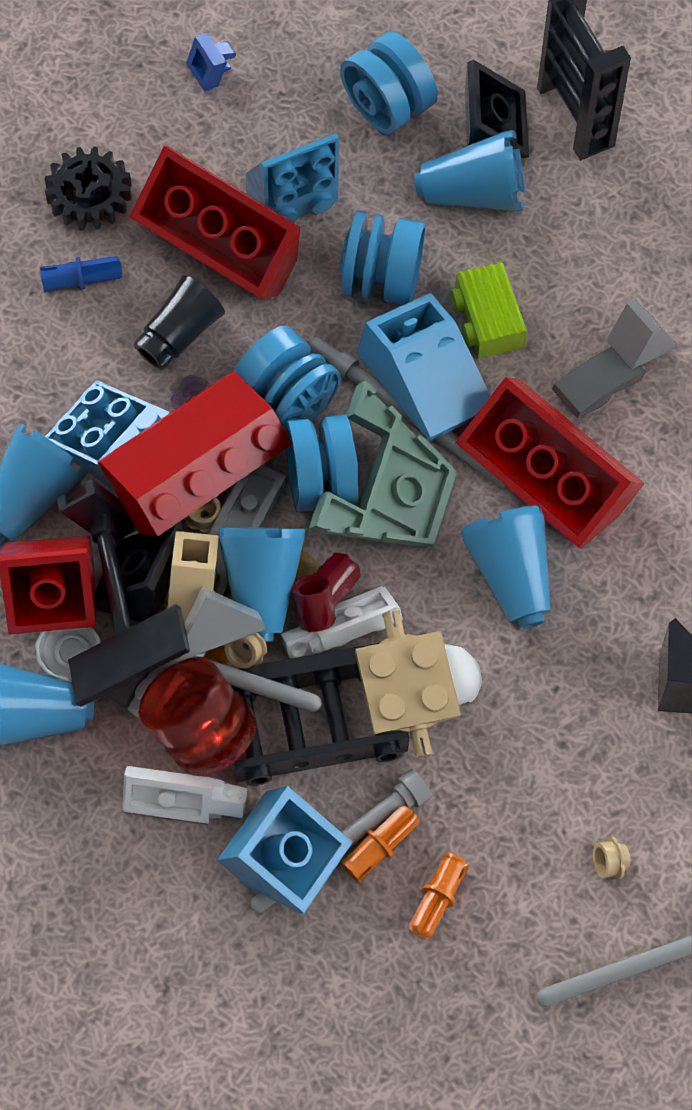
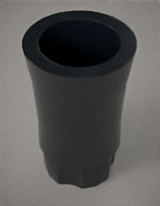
[133,275,225,370]

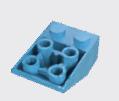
[245,133,339,223]
[356,293,490,441]
[45,380,170,492]

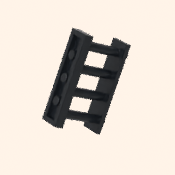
[537,0,631,161]
[218,643,409,786]

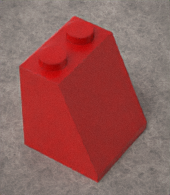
[0,535,96,635]

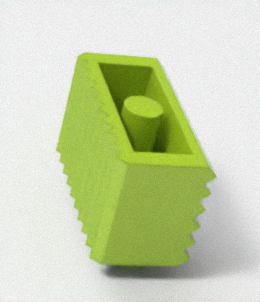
[450,262,527,359]

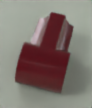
[292,552,361,632]

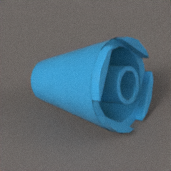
[414,130,525,211]
[0,424,88,544]
[461,506,551,629]
[219,527,305,641]
[0,663,94,746]

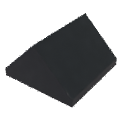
[465,59,529,158]
[95,522,183,622]
[658,618,692,714]

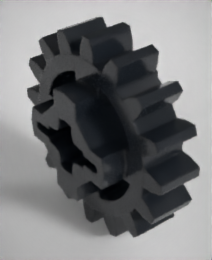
[45,146,132,230]

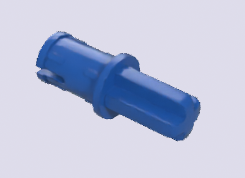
[40,256,123,293]

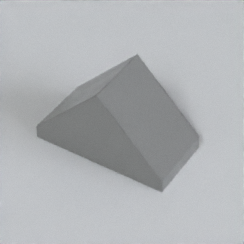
[606,298,678,369]
[181,587,265,660]

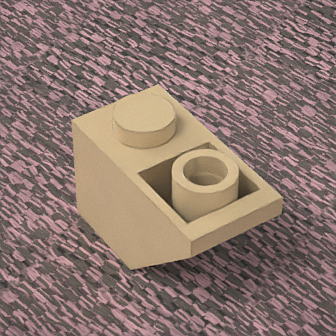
[168,531,219,623]

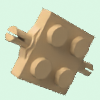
[355,610,461,759]

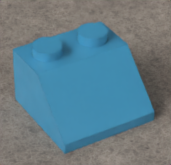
[217,786,353,914]

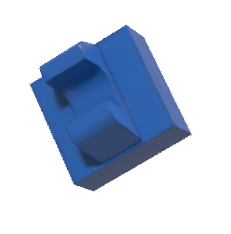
[186,33,236,92]

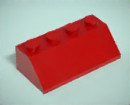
[129,146,300,299]
[97,371,292,536]
[455,377,645,548]

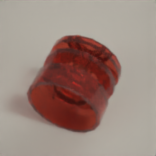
[138,657,257,776]

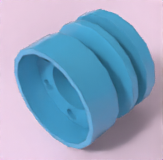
[340,211,426,306]
[234,326,341,430]

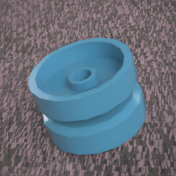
[340,31,438,135]
[285,414,358,513]

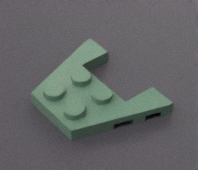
[309,381,457,548]

